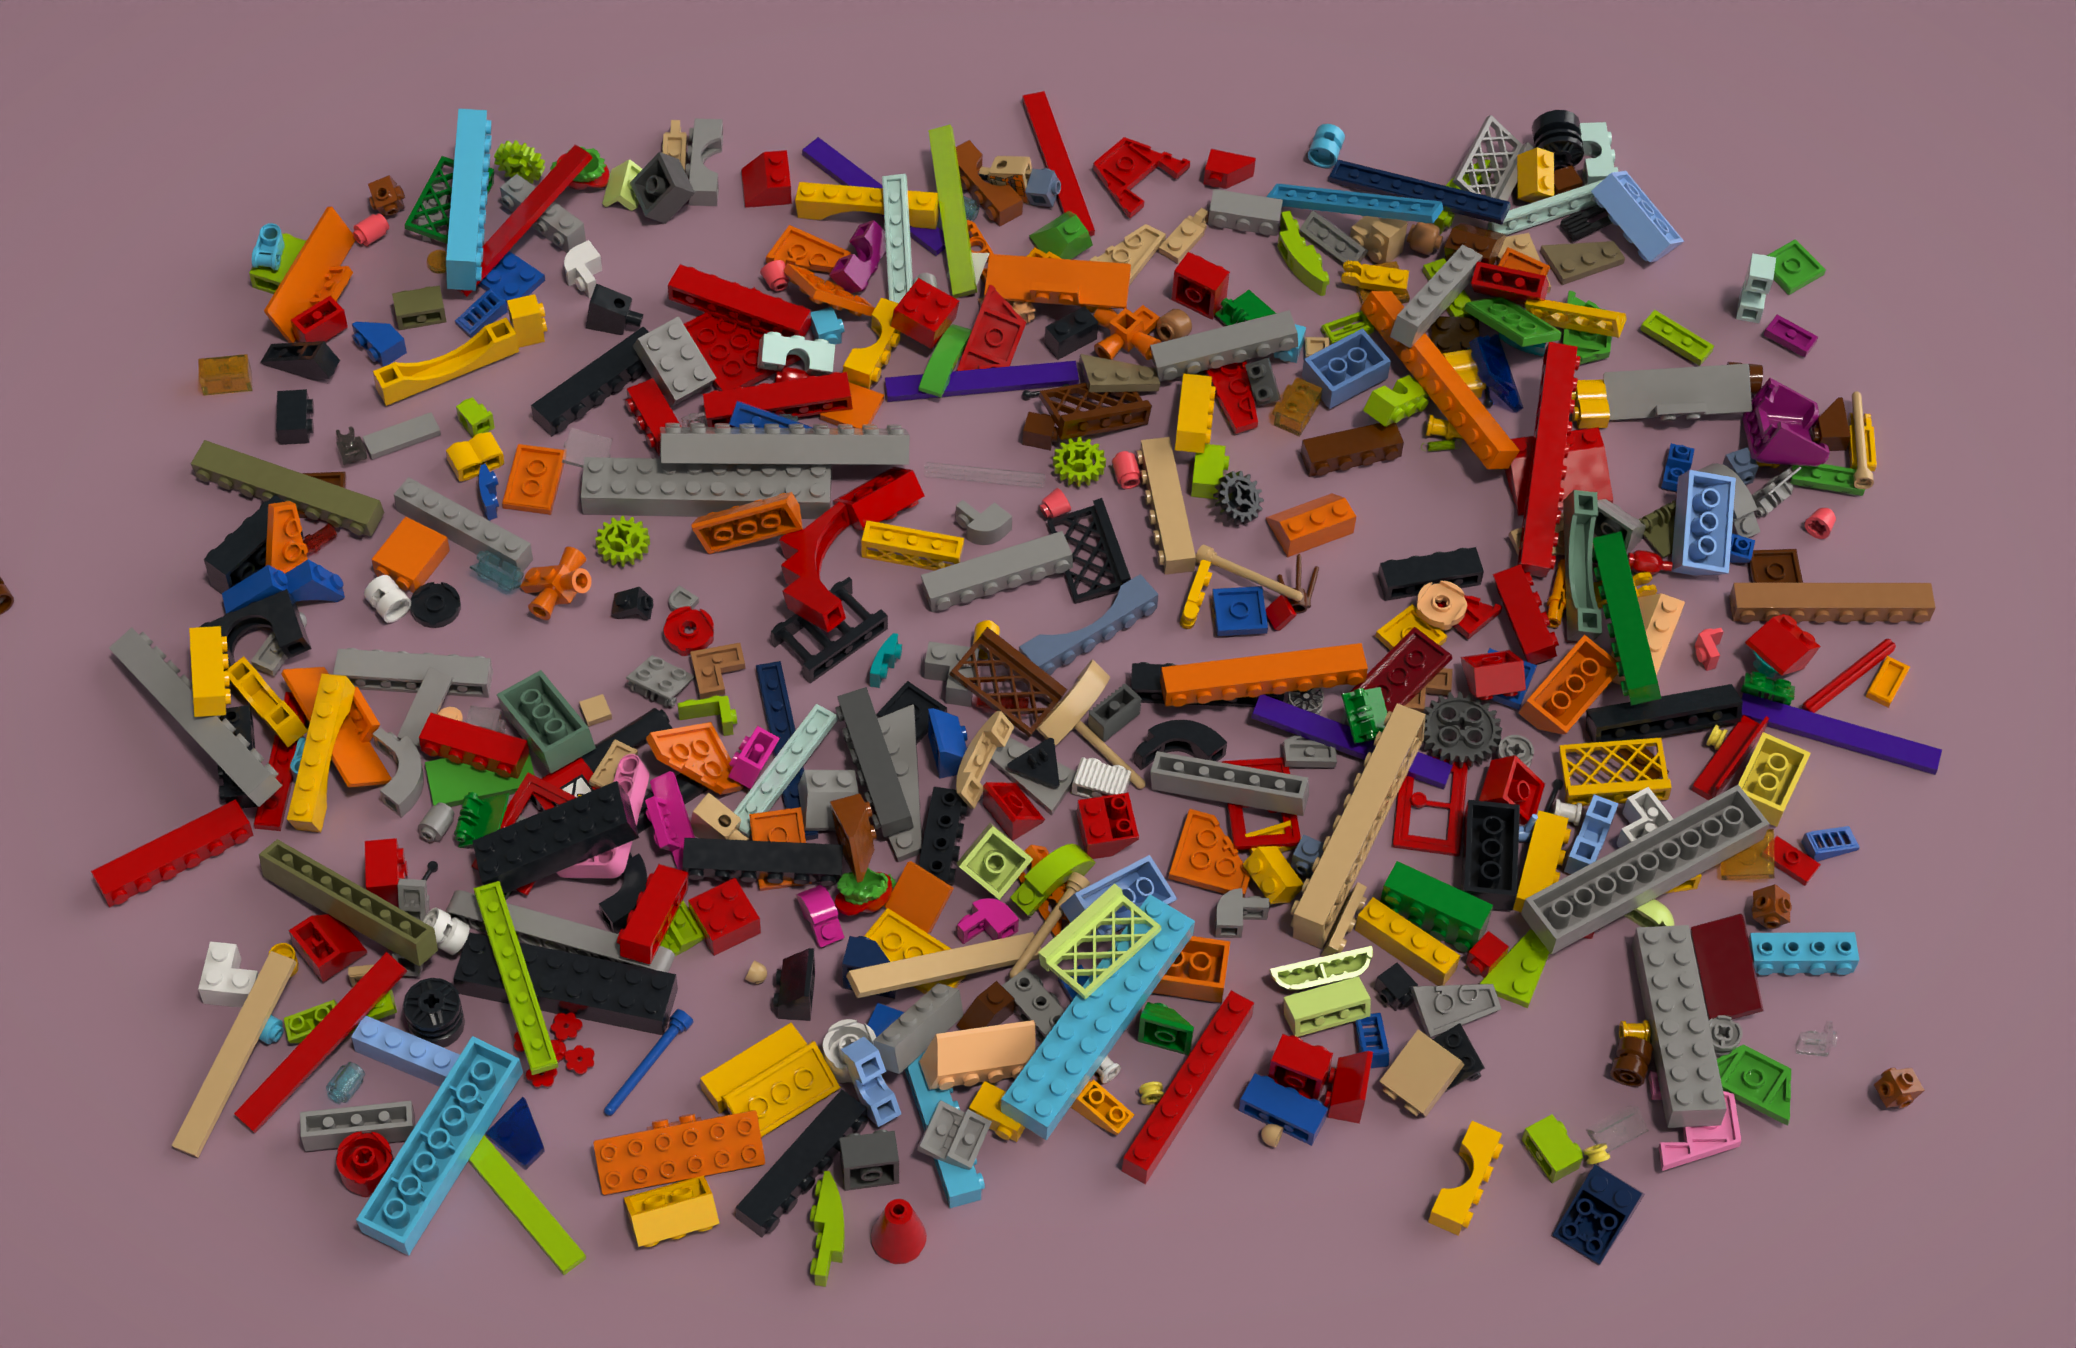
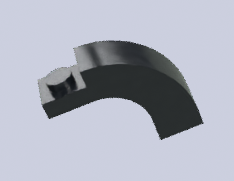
[1134,720,1227,770]
[599,853,648,934]

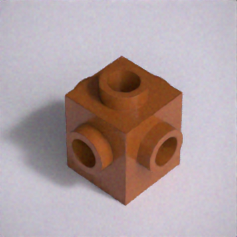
[368,175,405,216]
[1752,884,1792,929]
[1874,1068,1925,1108]

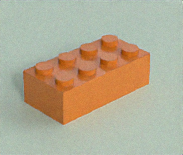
[1152,936,1231,1003]

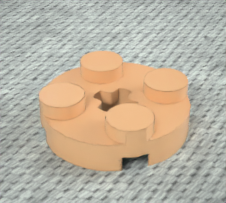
[1416,581,1467,630]

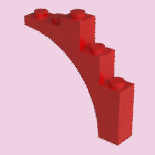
[779,501,851,633]

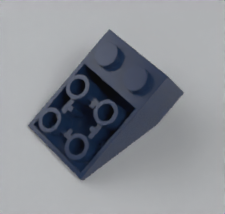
[1552,1164,1645,1265]

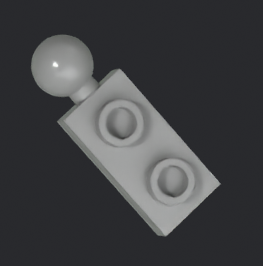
[251,612,307,676]

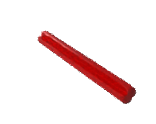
[1802,639,1896,713]

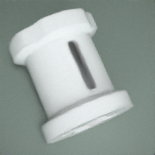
[1552,799,1582,826]
[1096,1056,1121,1083]

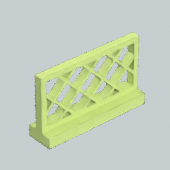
[1038,883,1162,1000]

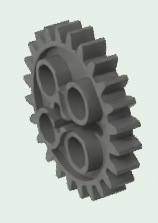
[1423,692,1502,768]

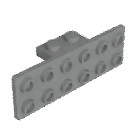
[1603,364,1752,421]

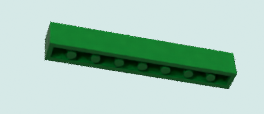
[1592,532,1661,705]

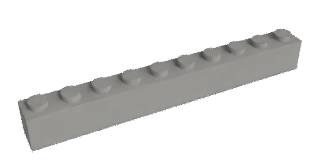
[109,627,283,807]

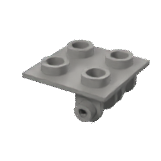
[1752,467,1801,517]
[626,655,695,708]

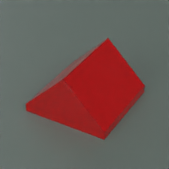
[983,782,1045,841]

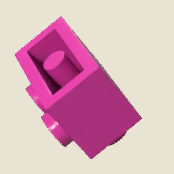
[728,726,780,789]

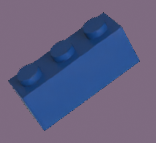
[1239,1073,1328,1146]

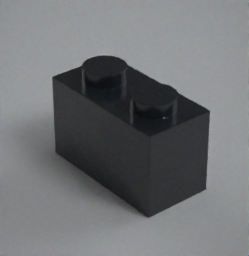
[1044,306,1098,360]
[276,389,314,445]

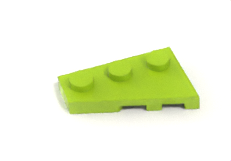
[1480,929,1550,1008]

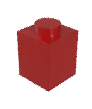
[1466,931,1509,978]

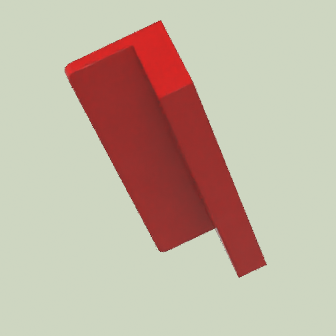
[1691,715,1769,800]

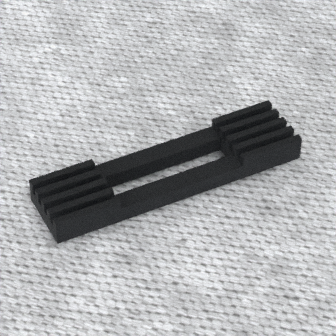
[1560,189,1648,241]

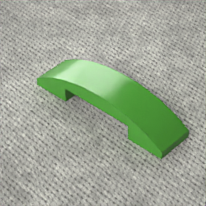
[919,324,972,397]

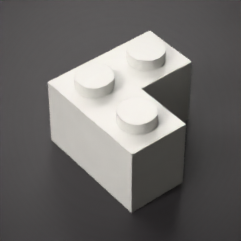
[1617,787,1673,848]
[198,941,259,1008]

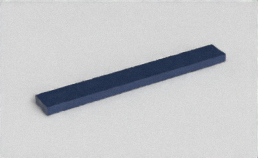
[1329,160,1511,225]
[756,661,818,841]

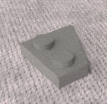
[1283,736,1337,768]

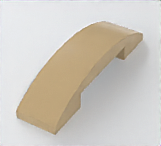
[1036,659,1110,746]
[956,711,1014,809]

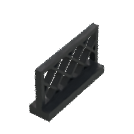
[1047,498,1131,604]

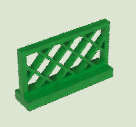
[405,156,494,244]

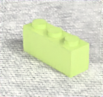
[1284,976,1371,1037]

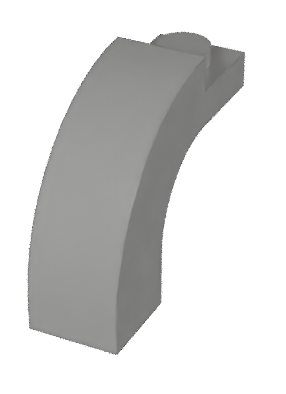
[1697,463,1760,538]
[373,728,424,818]
[392,879,430,977]

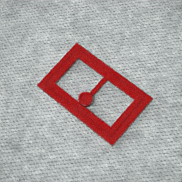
[1222,757,1301,850]
[1393,757,1468,857]
[471,772,576,896]

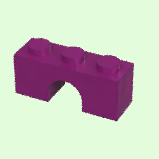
[829,220,886,293]

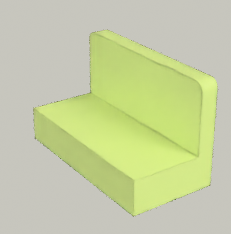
[602,159,642,211]

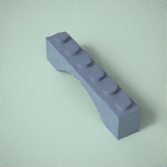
[1019,574,1159,675]

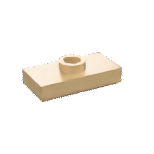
[589,740,638,789]

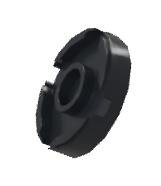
[410,582,461,628]

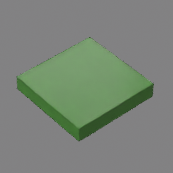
[1767,239,1826,295]

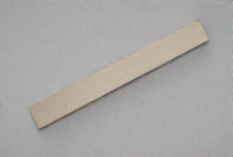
[846,932,1041,998]
[172,951,297,1158]

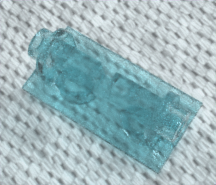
[470,550,524,591]

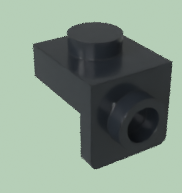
[612,587,653,620]

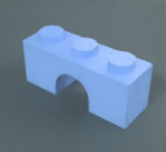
[1564,794,1619,874]
[841,1037,902,1127]

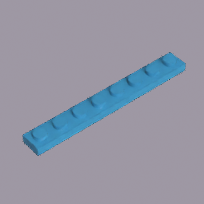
[1267,183,1443,223]

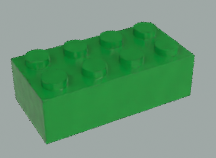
[1380,861,1493,952]

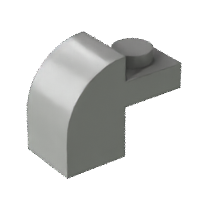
[956,500,1012,545]
[1215,888,1269,938]

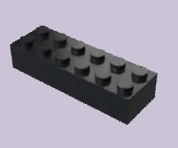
[472,781,639,894]

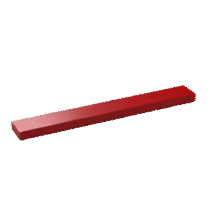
[1022,91,1095,236]
[457,145,593,297]
[234,952,407,1133]

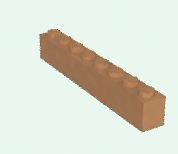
[1729,583,1936,623]

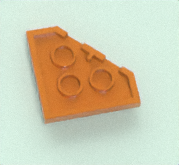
[783,263,875,317]
[646,722,744,795]
[1168,809,1251,898]

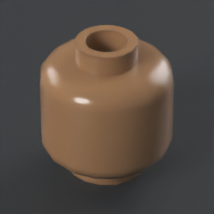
[1407,222,1443,255]
[1157,309,1192,341]

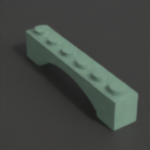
[1563,490,1602,642]

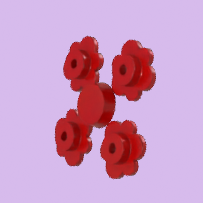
[514,1013,595,1088]

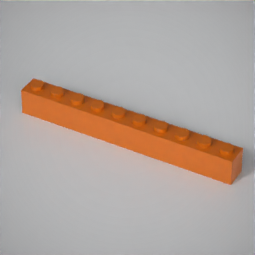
[1360,291,1520,469]

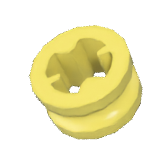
[1706,725,1728,751]
[1139,1081,1164,1105]
[1583,1143,1611,1164]

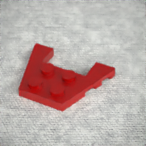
[1093,137,1190,218]

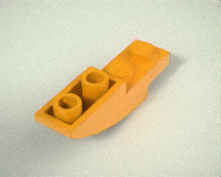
[1071,1079,1134,1135]

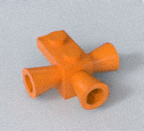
[1093,305,1161,360]
[520,547,592,620]

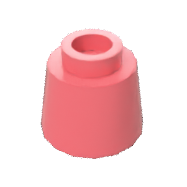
[760,260,789,292]
[1039,488,1071,518]
[1805,508,1836,539]

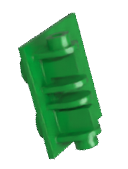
[1215,290,1277,326]
[1741,671,1795,706]
[1341,687,1387,744]
[454,792,510,848]

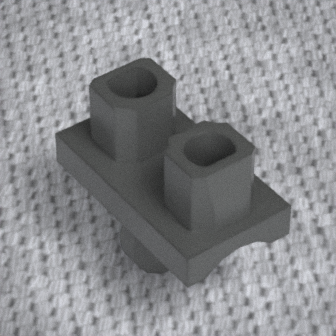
[1245,358,1281,407]

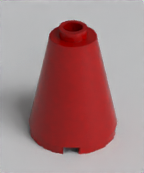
[871,1199,927,1264]

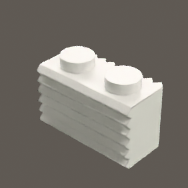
[1072,757,1131,798]

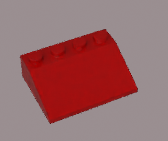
[1504,427,1613,516]

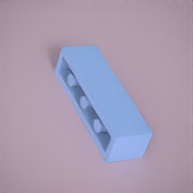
[351,1016,460,1087]

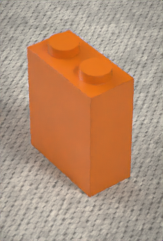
[371,516,450,593]

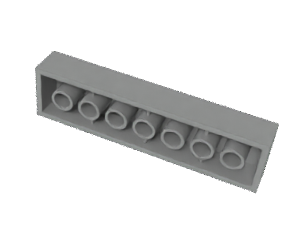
[1632,925,1727,1128]

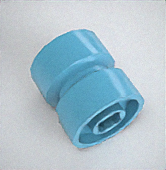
[1308,124,1345,168]

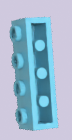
[1748,932,1860,975]

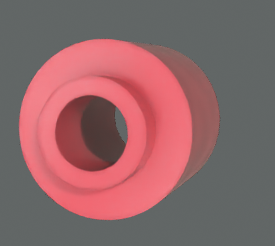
[353,213,389,246]
[1112,451,1141,489]

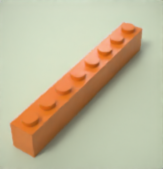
[1160,643,1368,707]

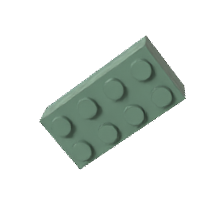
[497,670,596,773]

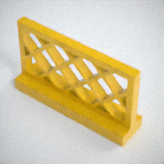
[1559,738,1672,806]

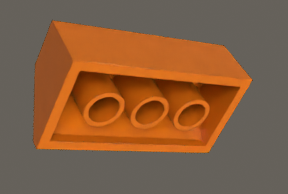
[691,492,803,554]
[1518,634,1618,735]

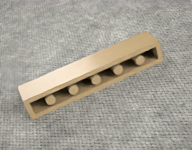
[1136,437,1196,575]

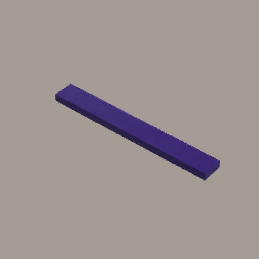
[802,137,946,256]
[885,361,1079,402]
[1741,693,1942,775]
[1251,695,1453,789]

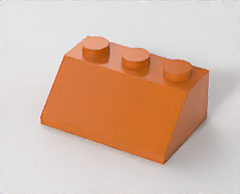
[1266,493,1357,557]

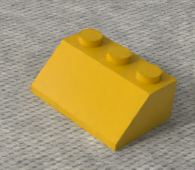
[624,1175,720,1247]

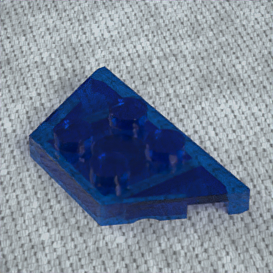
[1469,334,1524,413]

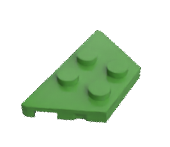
[1562,291,1612,365]
[1717,1044,1791,1126]

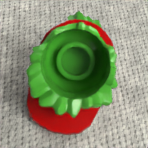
[550,147,610,190]
[835,868,897,916]

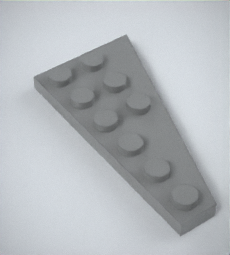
[842,704,922,862]

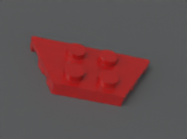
[956,285,1026,371]

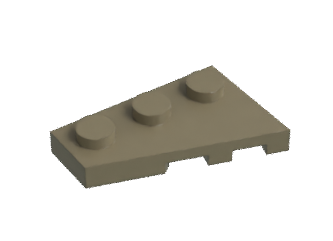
[1540,241,1625,285]
[1079,354,1160,392]

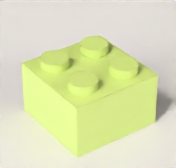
[957,823,1033,900]

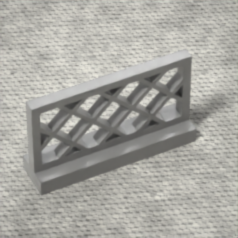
[1452,115,1534,201]

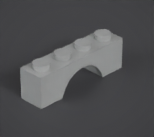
[686,118,723,206]

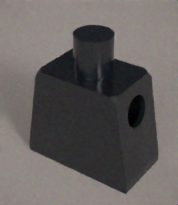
[586,284,644,335]

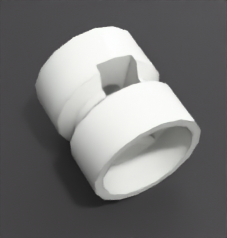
[364,575,411,623]
[423,907,470,955]

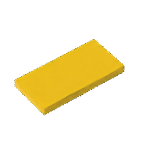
[864,908,966,994]
[721,1041,841,1137]

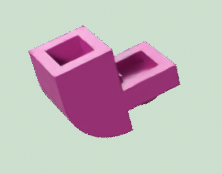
[796,885,845,948]
[957,898,1019,944]

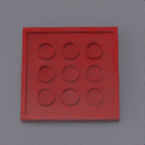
[684,287,801,391]

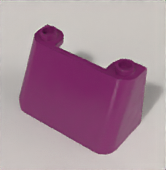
[1743,378,1830,467]

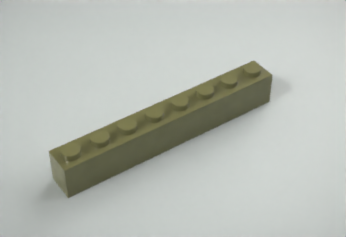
[191,440,385,537]
[259,839,438,967]

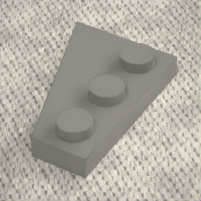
[1409,984,1502,1037]

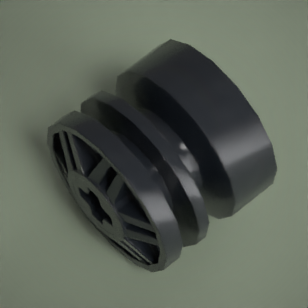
[1532,110,1584,171]
[403,978,465,1048]

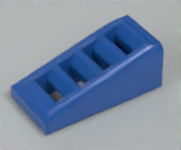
[455,288,508,338]
[1801,826,1860,862]
[1355,1013,1390,1068]

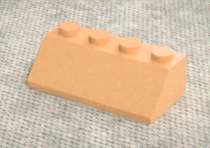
[1611,593,1685,685]
[919,1020,1035,1090]

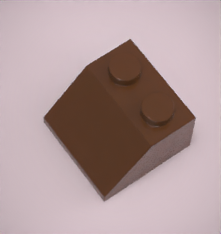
[1444,223,1506,265]

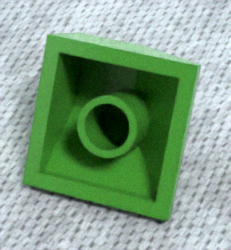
[1029,211,1093,260]

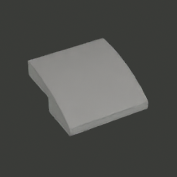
[917,1100,992,1170]

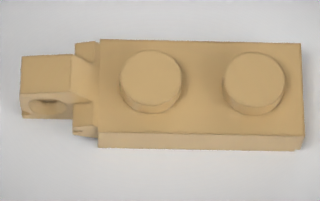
[662,120,687,173]
[1159,208,1209,264]

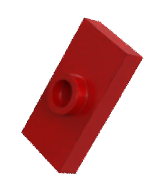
[1761,836,1821,886]

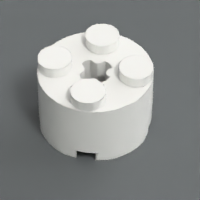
[823,1019,876,1083]

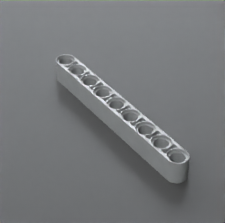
[445,890,675,972]

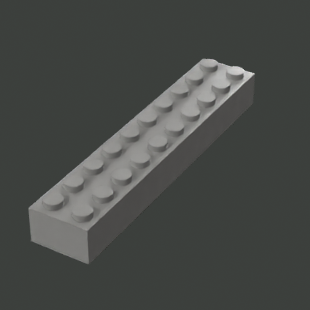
[660,423,910,465]
[581,457,832,519]
[1521,785,1770,955]

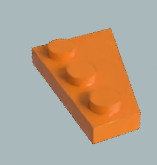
[766,225,851,273]
[266,501,308,574]

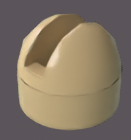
[745,960,767,984]
[1261,1124,1283,1148]

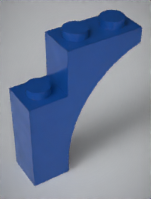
[222,559,345,614]

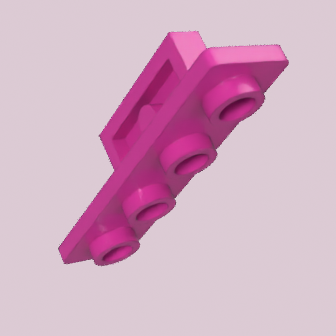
[645,771,695,871]

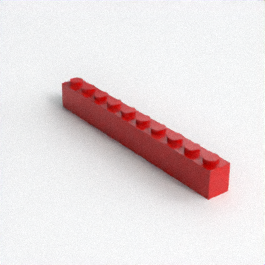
[1517,342,1580,578]

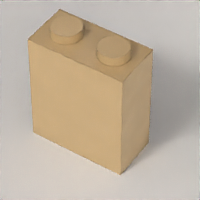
[1379,1029,1464,1117]

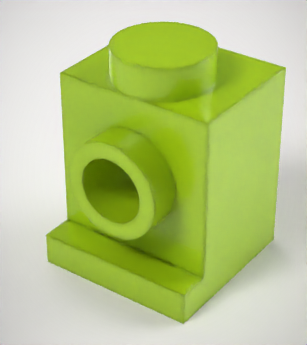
[456,397,495,438]

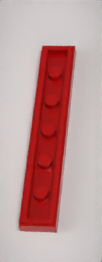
[254,692,307,831]

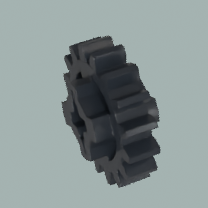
[1213,471,1264,525]

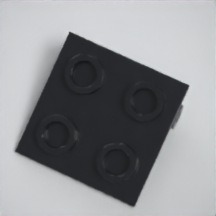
[1432,1023,1485,1092]

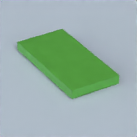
[1465,297,1561,347]
[425,752,535,807]

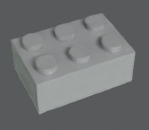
[633,316,716,408]

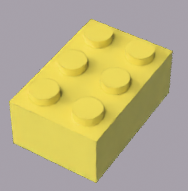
[1738,732,1811,827]

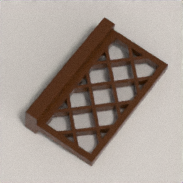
[1039,383,1152,440]
[949,627,1068,737]

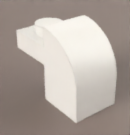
[564,240,602,298]

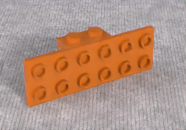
[264,207,355,343]
[984,254,1131,309]
[281,667,392,787]
[593,1110,765,1195]

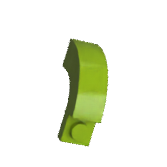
[1010,844,1096,916]

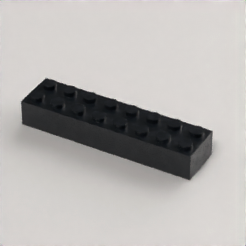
[453,932,678,1036]

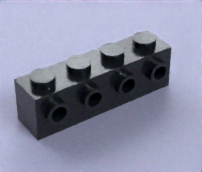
[217,705,258,809]
[919,787,968,884]

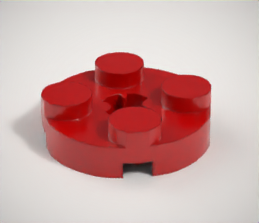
[663,606,714,656]

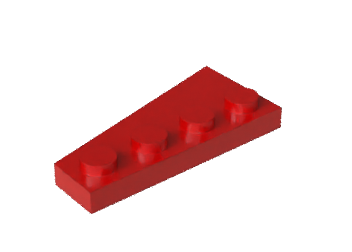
[1203,360,1258,434]

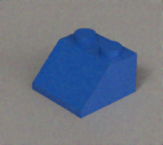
[928,708,968,779]

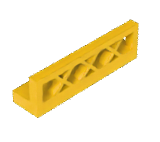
[1525,299,1627,338]
[861,521,964,571]

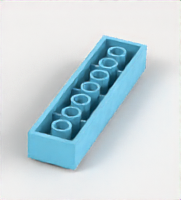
[446,109,492,291]
[356,1036,523,1256]

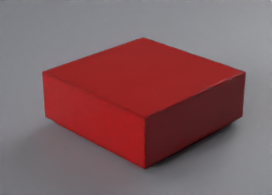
[1265,595,1297,631]

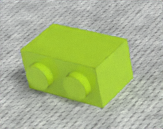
[1191,444,1230,499]
[1522,1114,1583,1183]

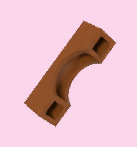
[956,140,1023,227]

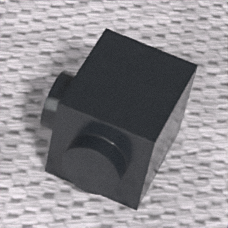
[1374,962,1418,1011]

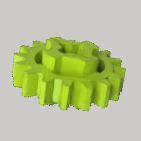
[494,140,545,183]
[1053,437,1106,487]
[595,516,650,567]

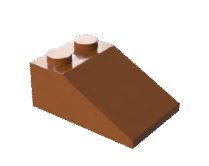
[830,793,877,883]

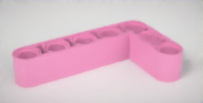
[556,754,650,878]

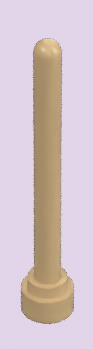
[1852,391,1874,489]
[1196,544,1303,601]
[1053,701,1146,789]
[1009,872,1090,978]

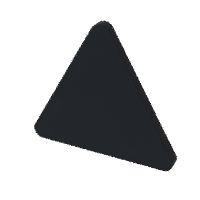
[1007,738,1060,788]

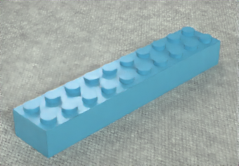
[1001,894,1195,1140]

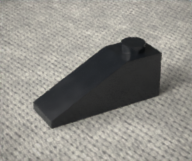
[261,341,340,379]

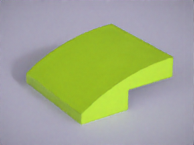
[660,900,705,956]

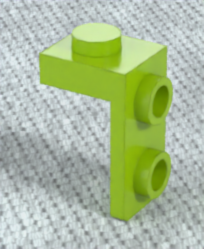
[677,696,738,736]

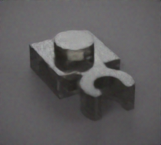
[336,427,367,465]

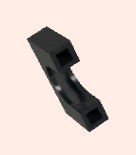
[200,589,312,684]

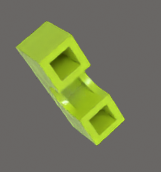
[1363,375,1429,427]

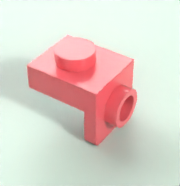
[1694,628,1723,671]

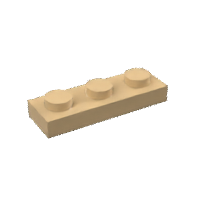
[1321,882,1367,957]

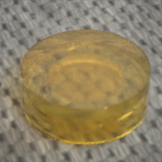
[427,250,447,274]

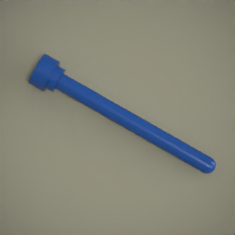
[604,1009,694,1116]

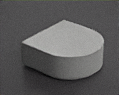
[669,585,699,611]

